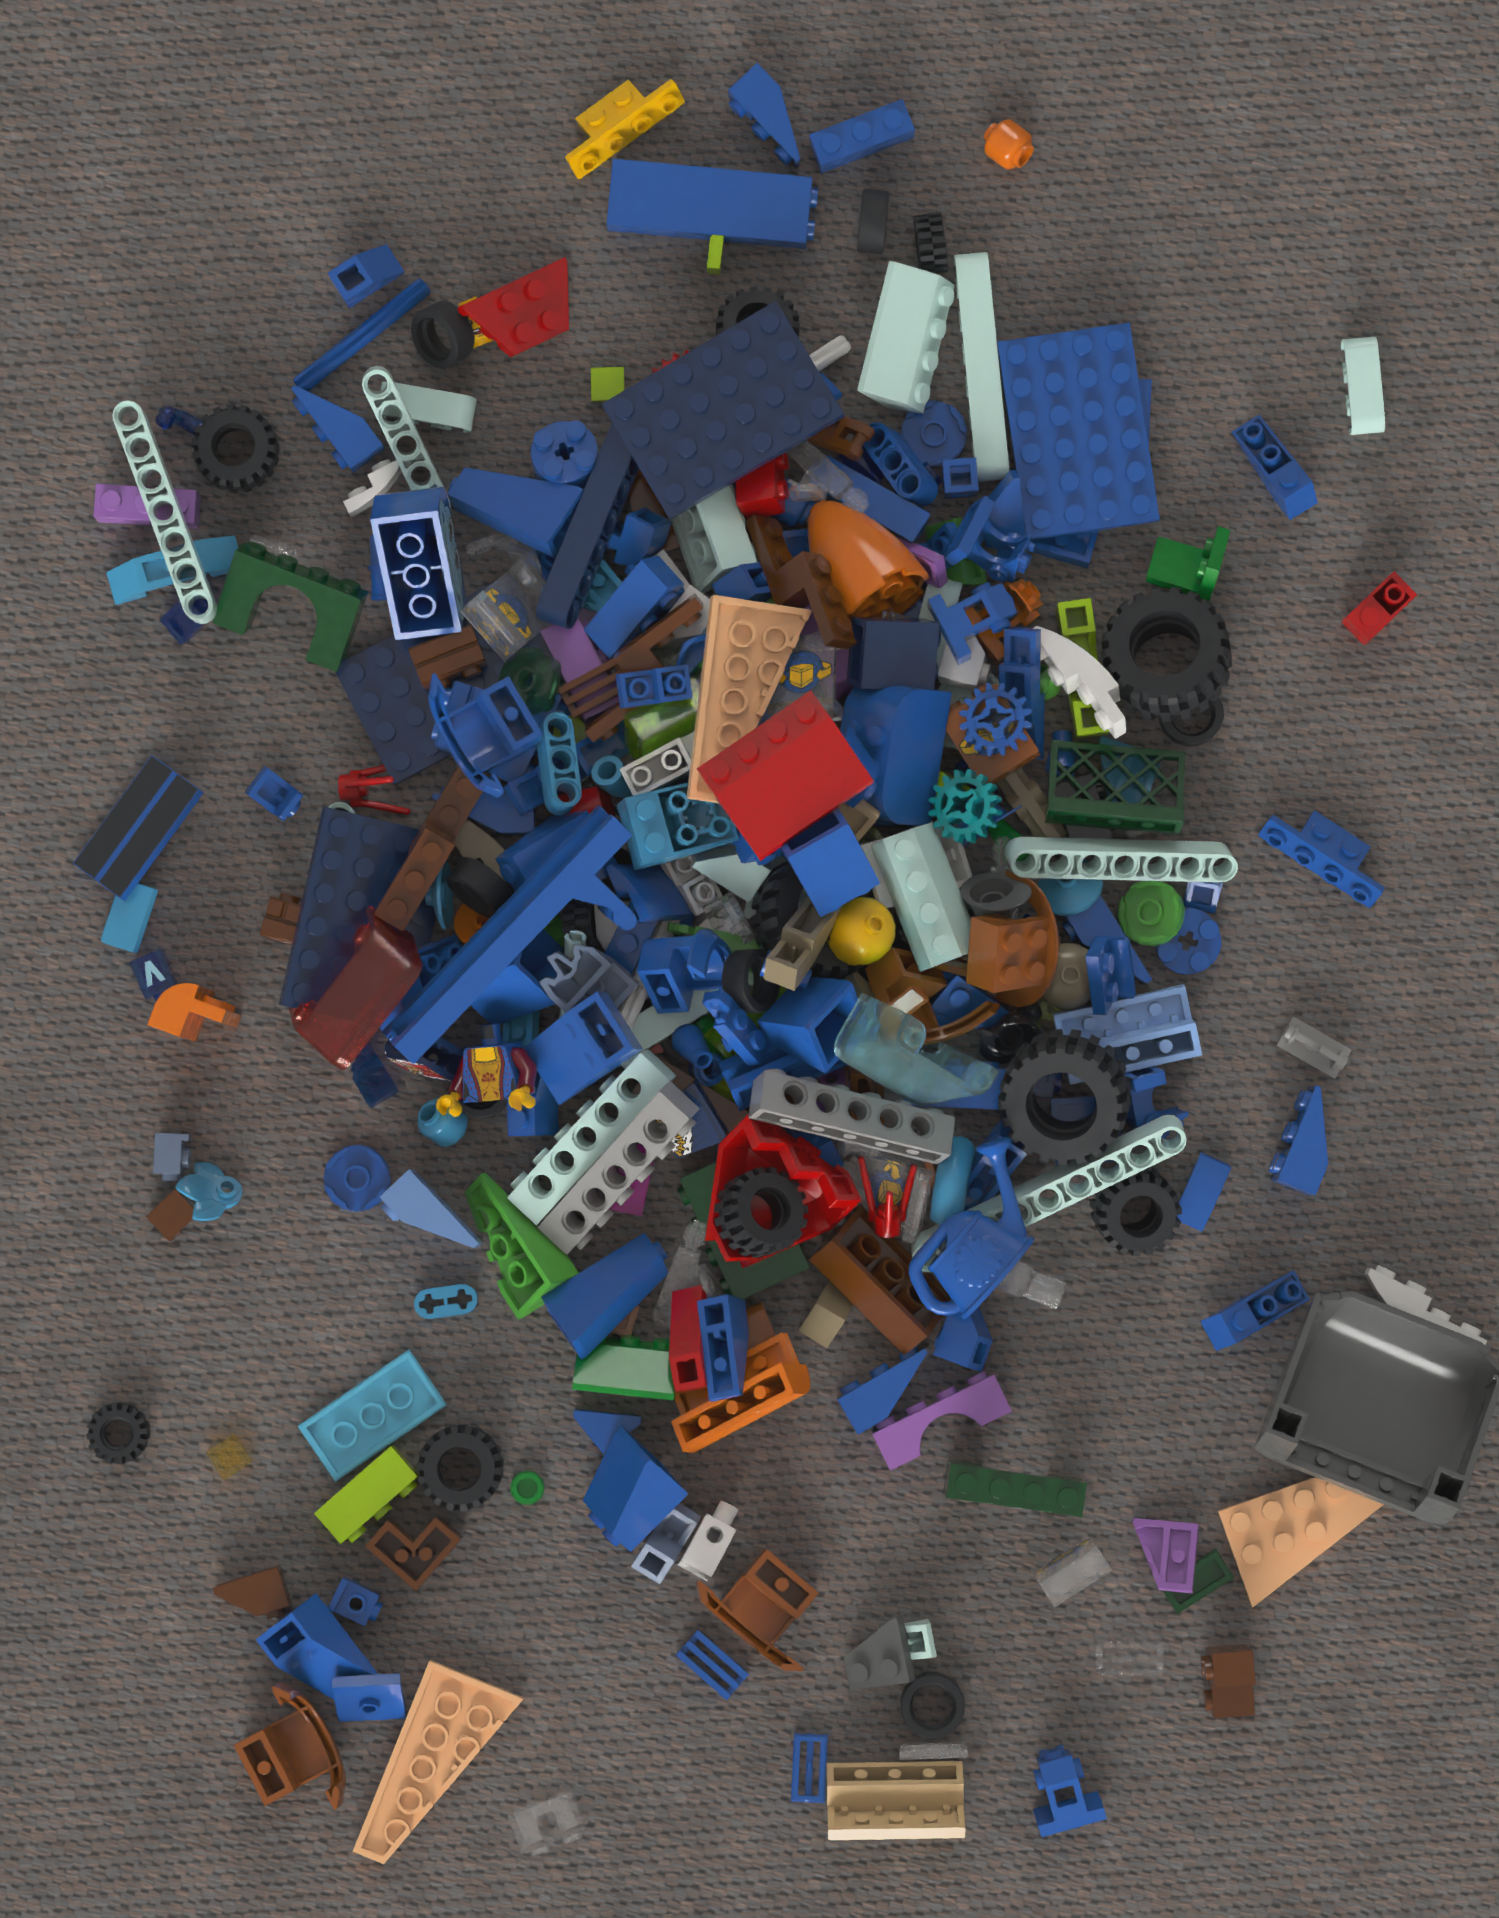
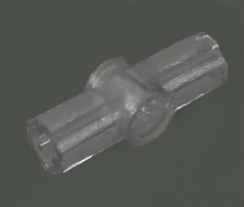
[996,1261,1067,1310]

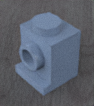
[153,1133,193,1181]

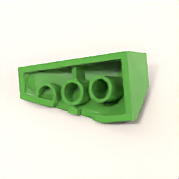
[464,1173,579,1320]

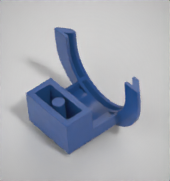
[428,673,543,798]
[637,929,732,1052]

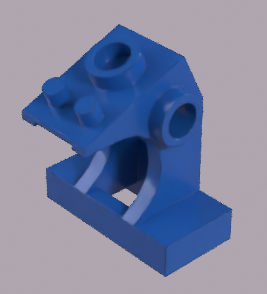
[944,496,1036,583]
[927,582,1017,665]
[1125,1066,1189,1139]
[1033,1744,1107,1838]

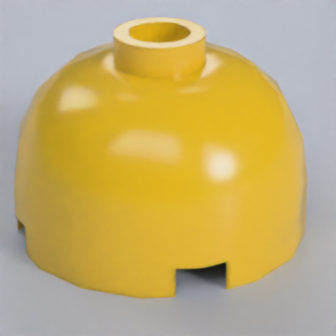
[828,897,895,966]

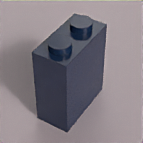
[846,617,941,690]

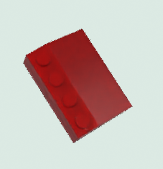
[697,690,874,861]

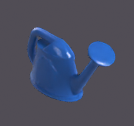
[908,1137,1035,1320]

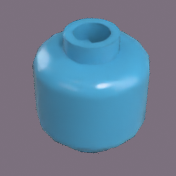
[418,1097,468,1147]

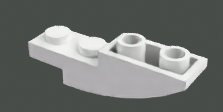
[1033,626,1126,739]
[619,732,694,796]
[1364,1265,1487,1345]

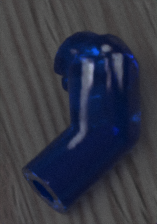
[155,405,203,436]

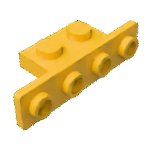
[565,79,685,179]

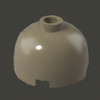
[1041,943,1091,1010]

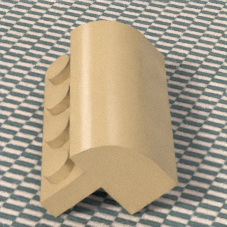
[827,1761,965,1840]

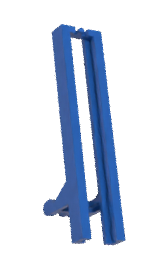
[382,805,638,1065]

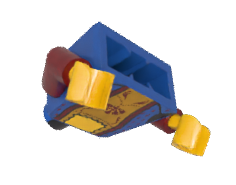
[436,1023,537,1117]

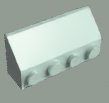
[857,261,955,413]
[671,484,757,594]
[871,822,971,972]

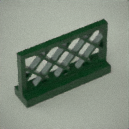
[1045,740,1186,834]

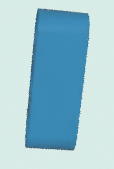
[537,712,582,816]

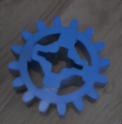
[959,683,1033,757]

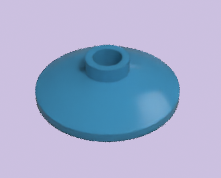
[1038,859,1103,916]
[425,862,453,929]

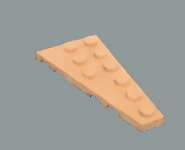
[686,595,812,803]
[1218,1477,1384,1608]
[352,1660,524,1864]

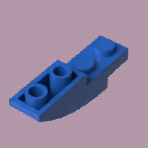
[999,626,1045,760]

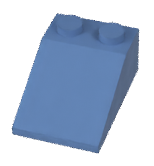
[380,1169,483,1248]

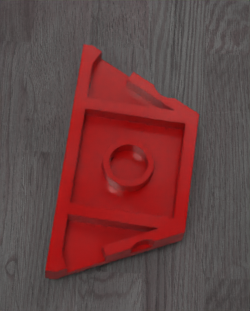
[457,257,569,357]

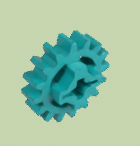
[928,769,1002,843]

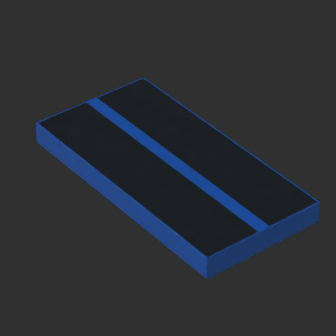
[73,755,204,901]

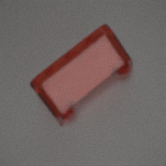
[289,905,422,1071]

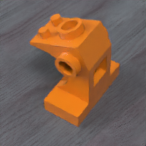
[965,579,1044,664]

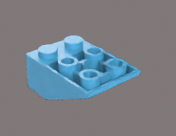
[617,782,739,870]

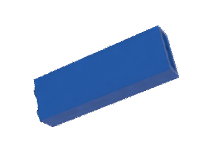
[606,159,818,249]

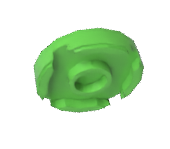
[1117,881,1185,947]

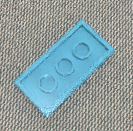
[298,1349,447,1482]

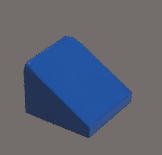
[1183,882,1223,913]

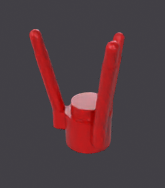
[338,764,411,815]
[858,1156,917,1238]

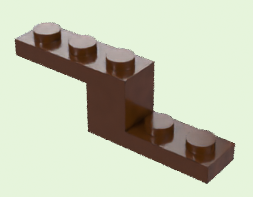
[746,514,857,650]
[585,593,703,742]
[374,766,483,931]

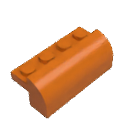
[147,983,241,1042]
[671,1333,810,1453]

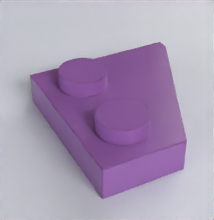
[1133,1518,1199,1593]

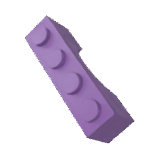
[872,1371,1012,1470]

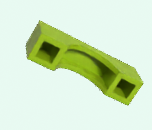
[1055,598,1110,740]

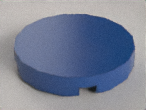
[901,400,967,467]
[324,1145,391,1212]

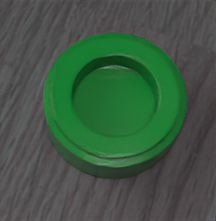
[510,1470,545,1505]

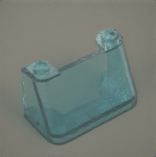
[834,993,999,1106]

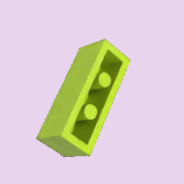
[314,1445,419,1544]

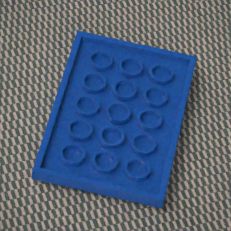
[997,322,1160,540]

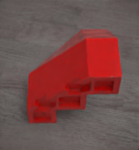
[705,1115,862,1269]

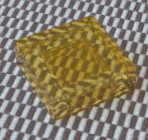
[206,1434,253,1481]

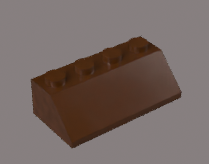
[809,1205,951,1355]

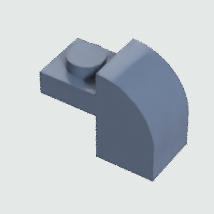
[631,1503,701,1584]

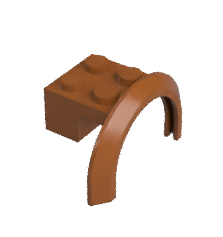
[966,870,1060,1007]
[865,947,1000,1045]
[696,1549,819,1672]
[233,1682,346,1810]

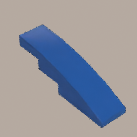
[504,719,641,816]

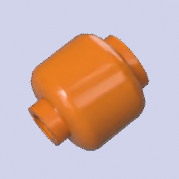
[984,119,1034,170]

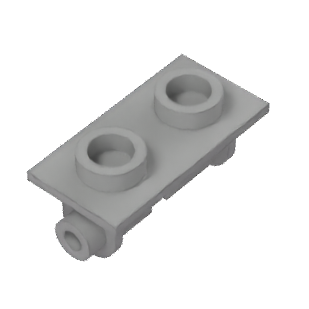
[1276,1017,1351,1079]

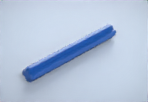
[293,278,431,391]

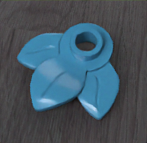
[175,1162,243,1221]

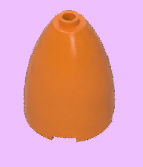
[808,500,929,621]

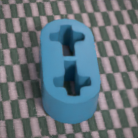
[414,1284,478,1319]

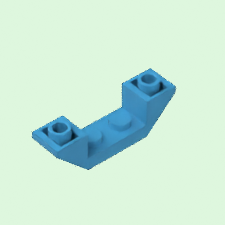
[106,536,239,605]

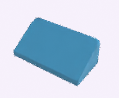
[101,884,158,954]

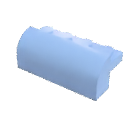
[1052,984,1202,1085]

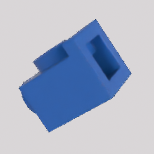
[941,457,979,499]
[328,1576,383,1626]

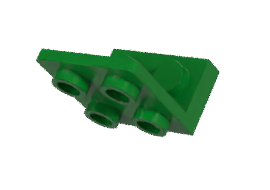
[1145,526,1230,601]

